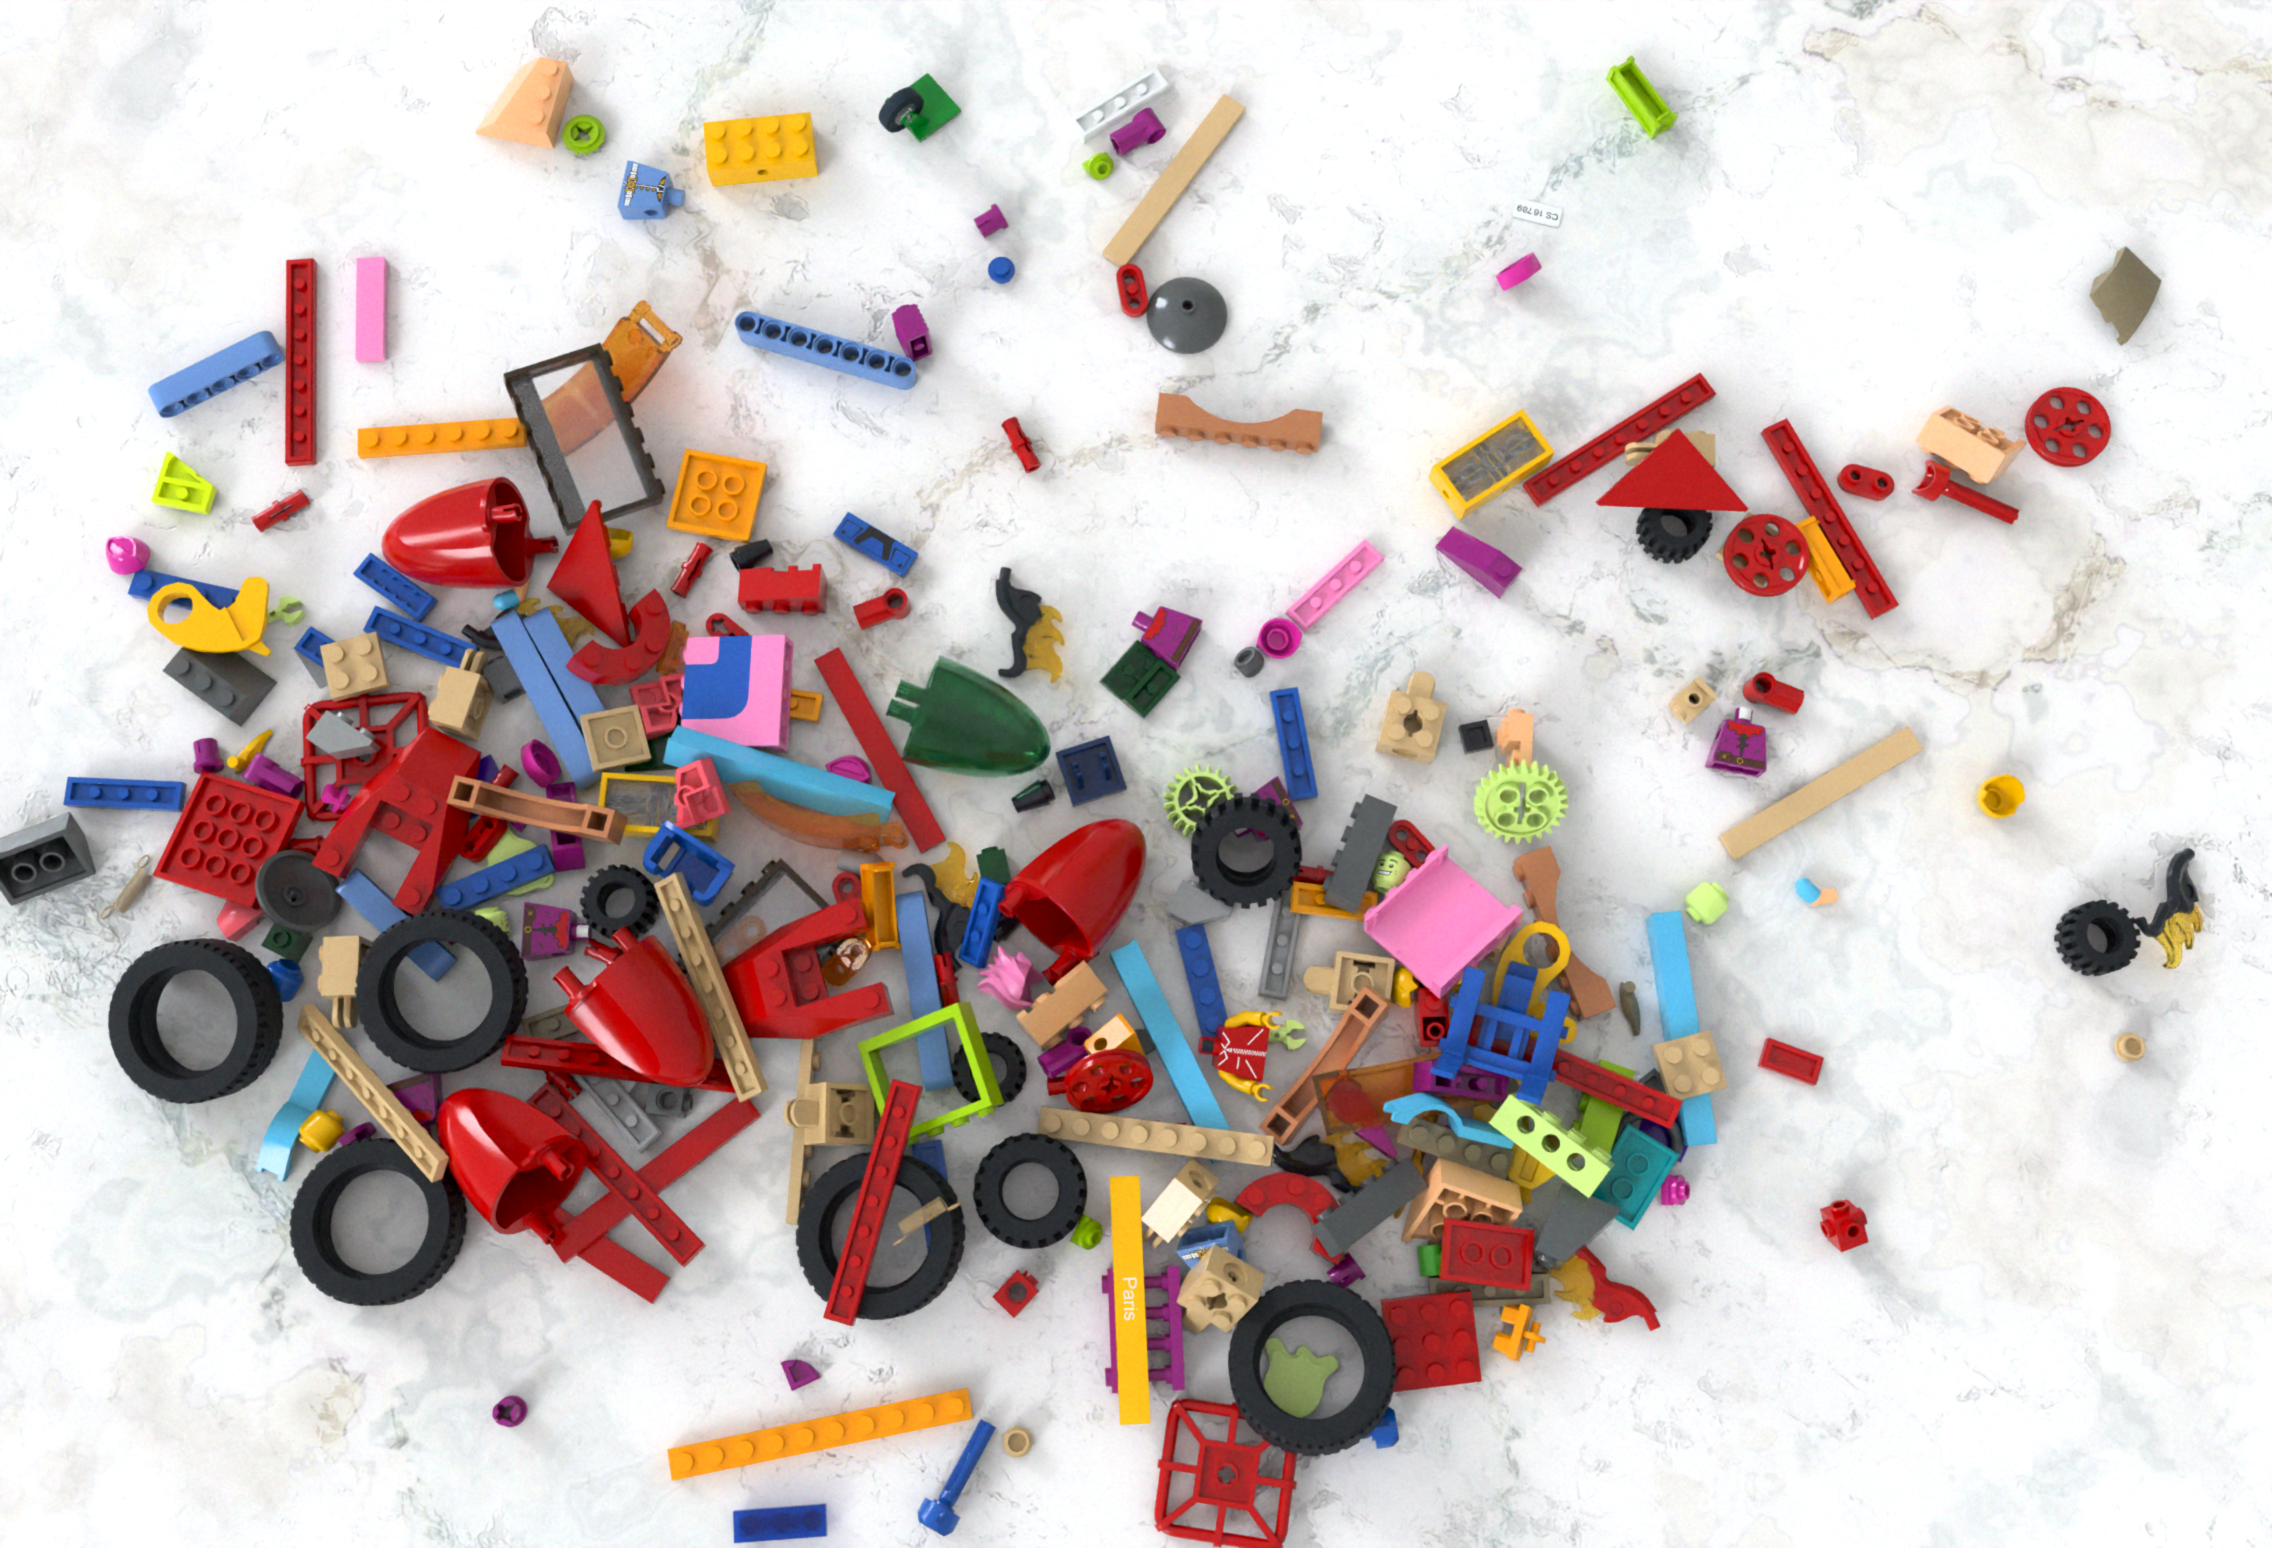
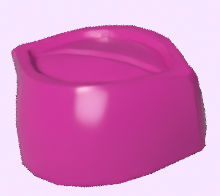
[1496,252,1542,291]
[106,536,151,575]
[1256,618,1302,659]
[521,739,561,788]
[825,755,872,785]

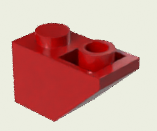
[1413,988,1449,1047]

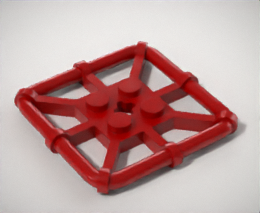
[301,692,429,822]
[1154,1399,1297,1548]

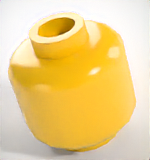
[299,1109,345,1154]

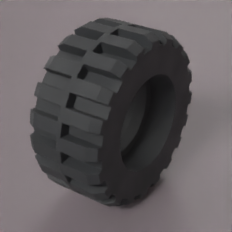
[1191,793,1302,909]
[973,1133,1087,1249]

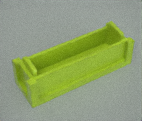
[1606,55,1678,139]

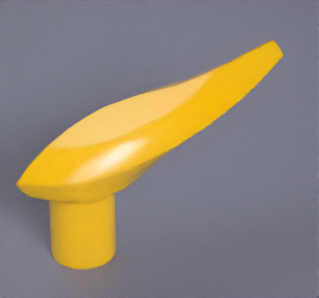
[227,729,273,774]

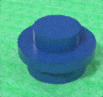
[988,257,1015,284]

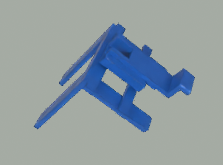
[1430,961,1571,1105]

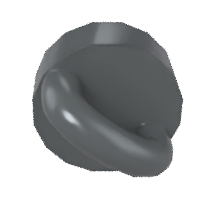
[1234,646,1264,678]

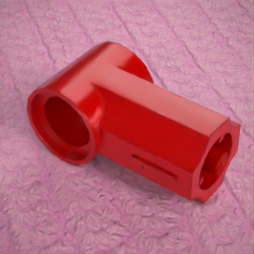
[853,588,911,630]
[1743,672,1805,715]

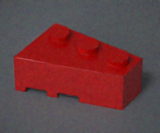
[738,564,828,616]

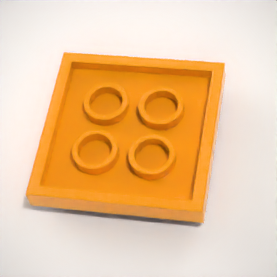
[666,448,768,544]

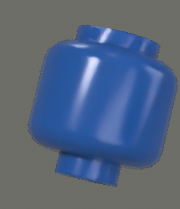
[266,959,304,1002]

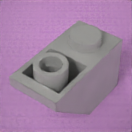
[306,710,382,760]
[1166,880,1234,927]

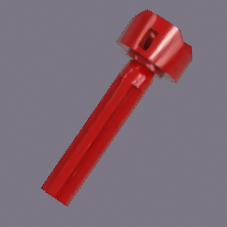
[1911,459,2019,525]

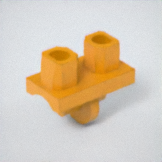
[1493,1304,1546,1362]

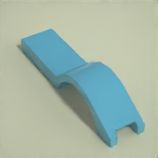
[256,1049,337,1182]
[1383,1093,1514,1149]

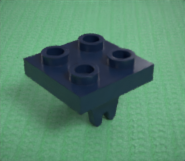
[1055,735,1127,807]

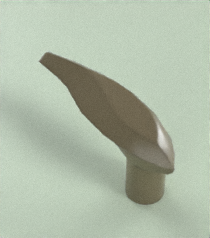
[1619,981,1640,1036]

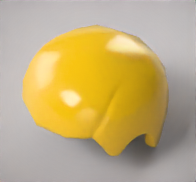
[607,527,633,560]
[1977,774,2025,819]
[1391,965,1420,1009]
[1206,1197,1253,1234]

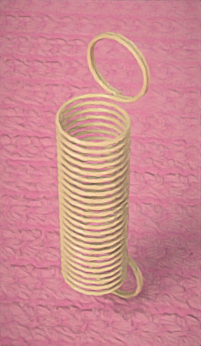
[100,855,152,919]
[893,1196,962,1246]

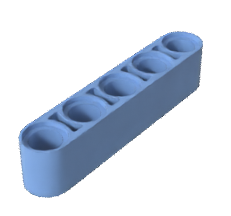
[148,331,284,418]
[522,606,605,727]
[335,868,458,982]

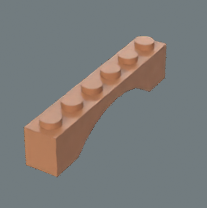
[1155,392,1323,455]
[446,775,628,845]
[1512,845,1617,1022]
[1258,986,1395,1146]

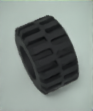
[1636,508,1713,564]
[580,864,660,940]
[2054,900,2141,976]
[952,1032,1027,1108]

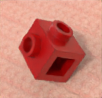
[1820,1199,1868,1252]

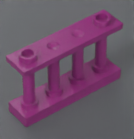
[1102,1266,1185,1393]

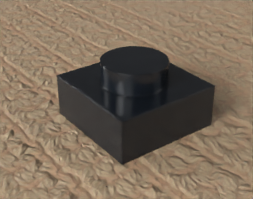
[1458,719,1494,755]

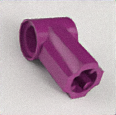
[1110,108,1166,156]
[241,752,304,799]
[1037,1026,1092,1079]

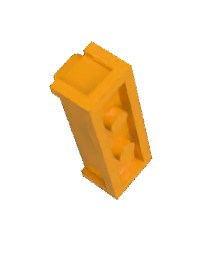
[1793,516,1856,604]
[860,862,901,951]

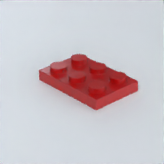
[1439,1218,1535,1291]

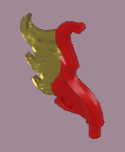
[1539,1246,1661,1331]

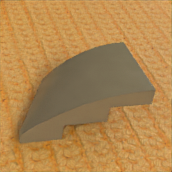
[2089,246,2162,345]

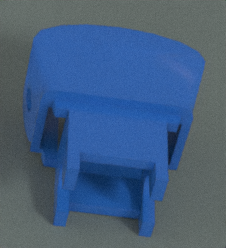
[643,820,736,907]

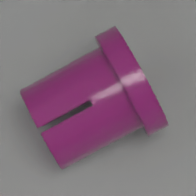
[973,203,1009,238]
[193,738,224,774]
[1326,1252,1366,1289]
[492,1395,528,1427]

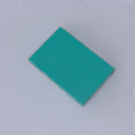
[1591,1122,1680,1231]

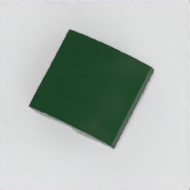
[1099,640,1181,718]

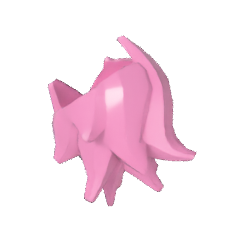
[978,946,1044,1010]

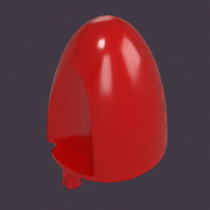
[381,477,559,590]
[997,818,1147,981]
[552,925,715,1088]
[437,1087,588,1245]

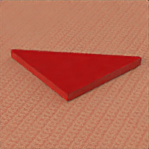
[1595,429,1749,512]
[547,499,634,648]

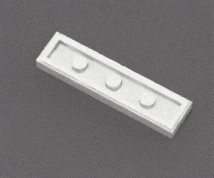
[1069,66,1171,144]

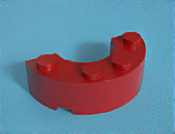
[566,588,671,686]
[1233,1172,1343,1266]

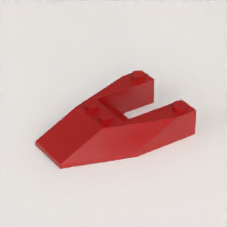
[311,726,482,915]
[721,897,895,1040]

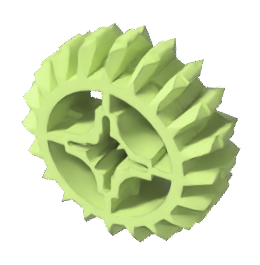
[1164,764,1237,837]

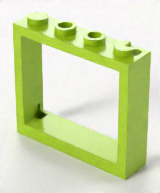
[857,1002,1004,1147]

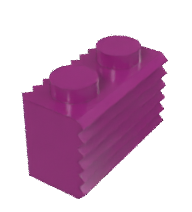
[891,304,933,362]

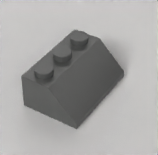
[162,648,278,727]
[0,812,96,906]

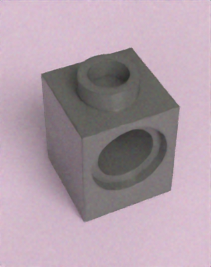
[481,655,526,704]
[645,1083,693,1119]

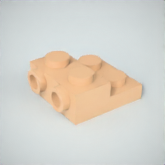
[1495,709,1533,769]

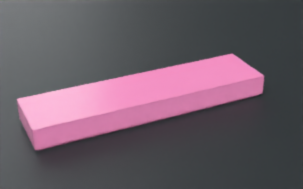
[356,257,387,362]
[1286,539,1385,633]

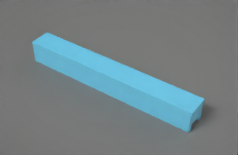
[663,725,895,831]
[1645,911,1717,1146]
[1110,939,1230,1164]

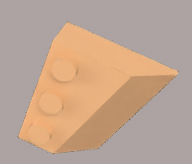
[475,57,574,149]
[1915,406,2027,484]
[1016,960,1107,1052]
[1401,1157,1523,1244]

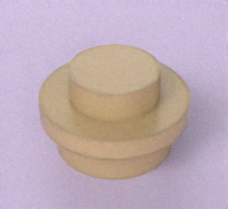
[2114,1033,2145,1062]
[1002,1426,1033,1458]

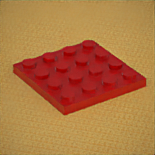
[153,770,306,910]

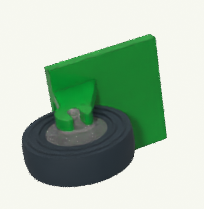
[879,73,961,143]

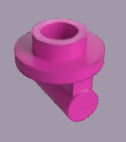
[321,784,352,813]
[1661,1175,1690,1205]

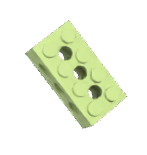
[1489,1092,1615,1198]

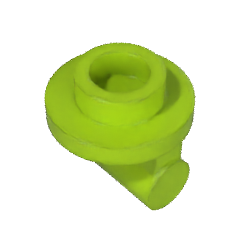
[1082,152,1113,180]
[1070,1214,1103,1250]

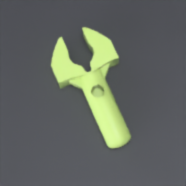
[268,596,306,627]
[1268,1020,1307,1051]

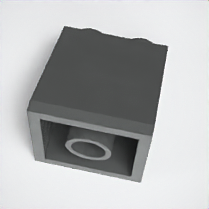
[1532,1183,1620,1272]

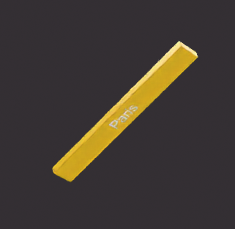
[1110,1176,1150,1425]

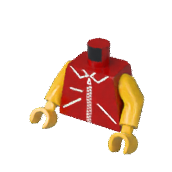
[1198,1010,1283,1102]

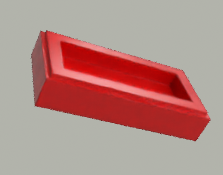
[1758,1038,1824,1086]

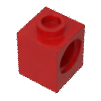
[992,1270,1039,1318]

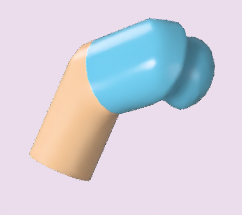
[493,579,531,610]
[1795,878,1838,906]

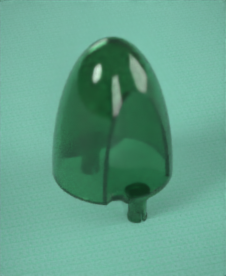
[886,655,1051,778]

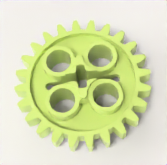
[1473,759,1569,844]

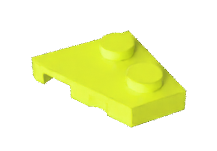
[151,452,217,515]

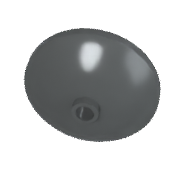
[1147,277,1227,354]
[255,850,342,933]

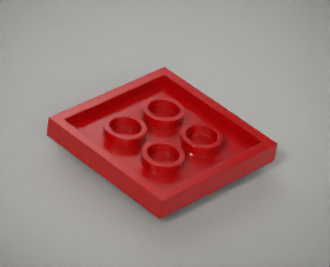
[1380,1289,1482,1392]

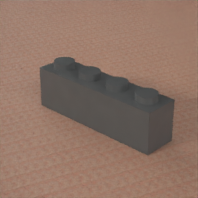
[1321,794,1398,914]
[1310,1157,1429,1258]

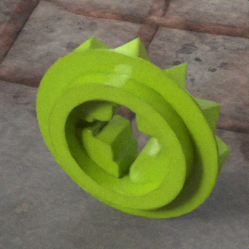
[562,115,606,156]

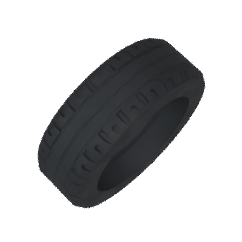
[355,908,529,1074]
[108,938,284,1104]
[289,1138,467,1306]
[796,1152,965,1320]
[1228,1279,1396,1456]

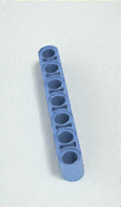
[735,311,917,390]
[490,610,604,792]
[895,890,955,1092]

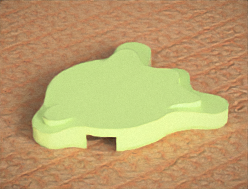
[470,824,555,896]
[1263,1337,1338,1418]

